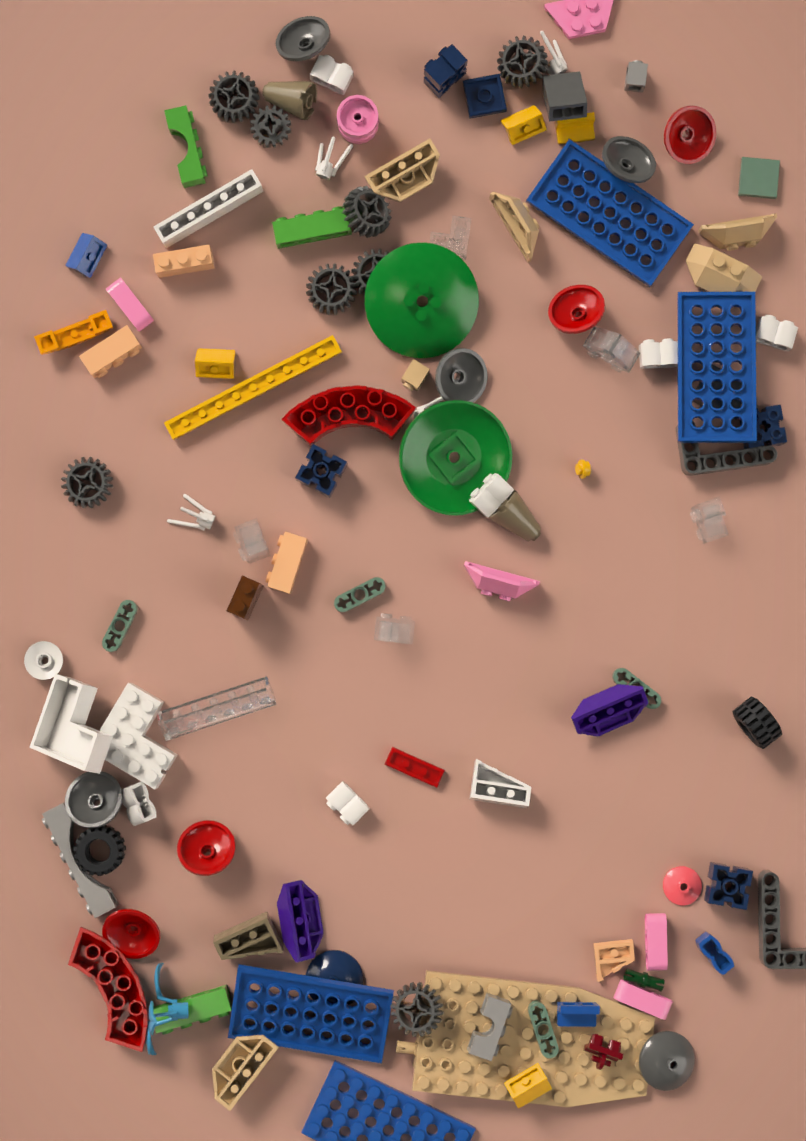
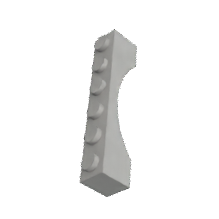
[42,802,119,918]

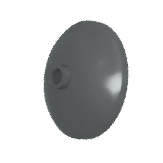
[276,16,331,61]
[602,136,656,183]
[435,348,488,402]
[65,771,123,828]
[639,1031,695,1091]

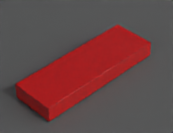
[384,747,445,788]

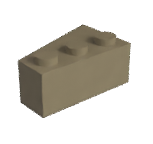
[213,912,283,960]

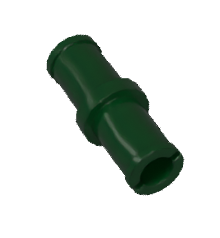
[623,968,665,992]

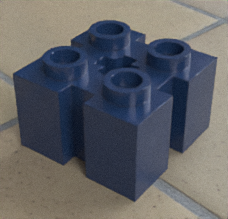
[424,44,468,98]
[739,404,787,449]
[295,444,348,498]
[704,862,753,910]

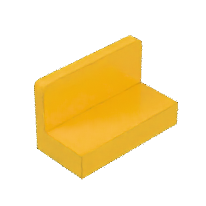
[501,105,546,145]
[555,112,595,144]
[195,348,235,379]
[504,1063,552,1109]

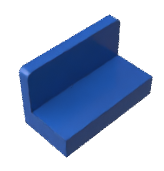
[66,233,108,278]
[557,1002,600,1027]

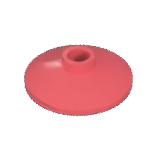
[663,866,702,905]

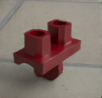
[583,1034,623,1070]

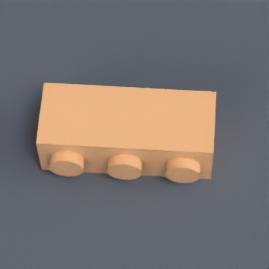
[153,245,215,278]
[79,325,142,378]
[266,532,308,594]

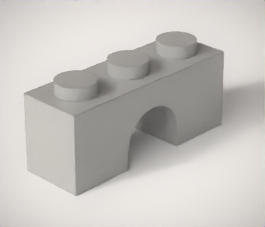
[467,993,513,1061]

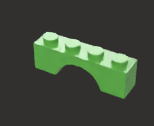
[164,105,208,188]

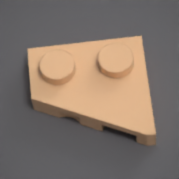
[593,939,635,982]

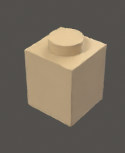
[401,359,430,391]

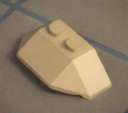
[364,138,440,202]
[489,192,540,263]
[698,213,777,251]
[686,243,762,292]
[212,1035,279,1111]

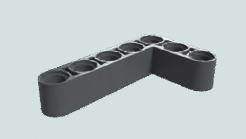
[676,421,778,476]
[758,870,806,969]

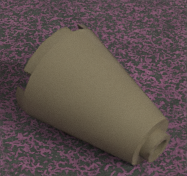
[262,81,317,120]
[489,490,541,541]

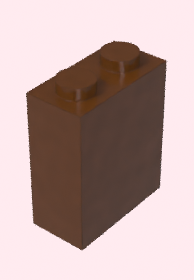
[226,575,264,620]

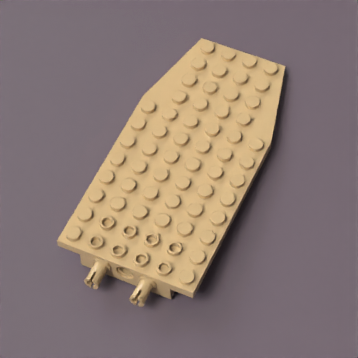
[396,970,655,1107]

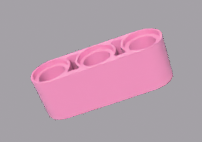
[106,277,154,332]
[645,913,668,971]
[613,979,673,1020]

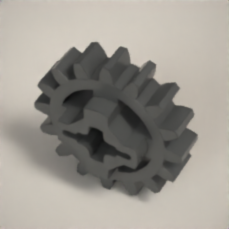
[250,105,291,148]

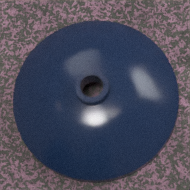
[306,950,363,1005]

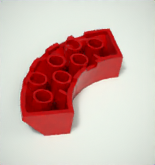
[281,385,416,447]
[68,927,147,1052]

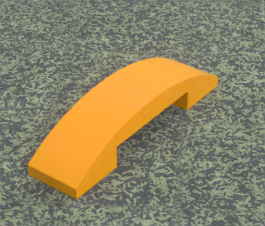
[34,310,113,355]

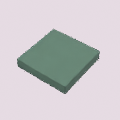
[738,157,780,199]

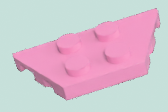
[544,0,614,39]

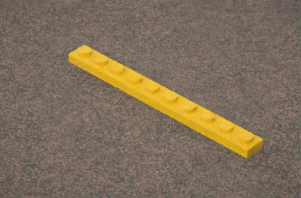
[164,335,342,440]

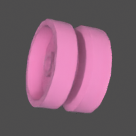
[337,95,379,144]

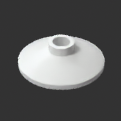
[24,641,63,680]

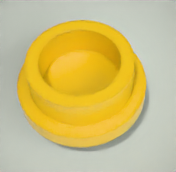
[575,459,591,479]

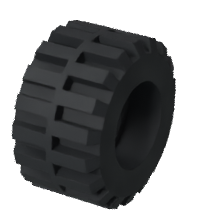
[732,696,782,749]
[73,825,126,876]

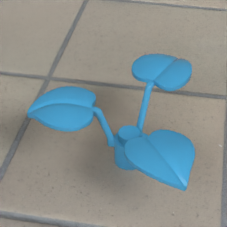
[146,963,189,1055]

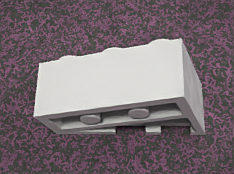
[469,759,531,808]

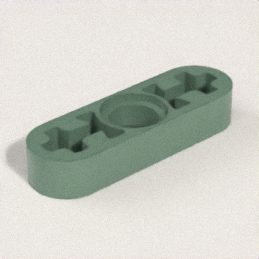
[334,577,386,612]
[102,600,138,652]
[612,668,661,709]
[528,1001,559,1059]

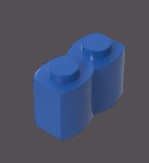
[695,932,734,975]

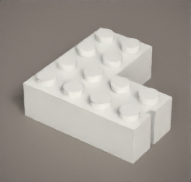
[30,674,113,774]
[100,683,178,789]

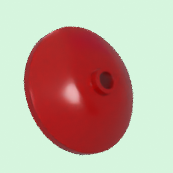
[664,105,716,164]
[548,284,605,334]
[177,820,236,876]
[102,909,161,959]

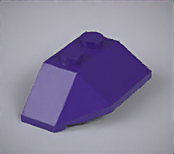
[571,684,648,736]
[277,880,324,962]

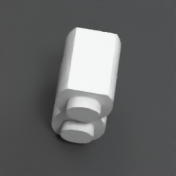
[310,55,354,95]
[756,315,798,352]
[638,338,678,369]
[469,473,514,518]
[326,781,370,825]
[122,782,156,826]

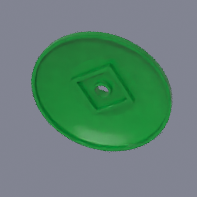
[364,242,479,358]
[399,400,512,515]

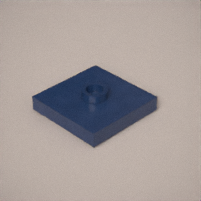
[463,73,507,119]

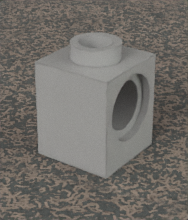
[624,60,648,92]

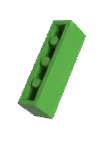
[272,206,352,249]
[154,985,233,1035]

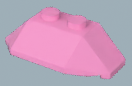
[464,561,540,602]

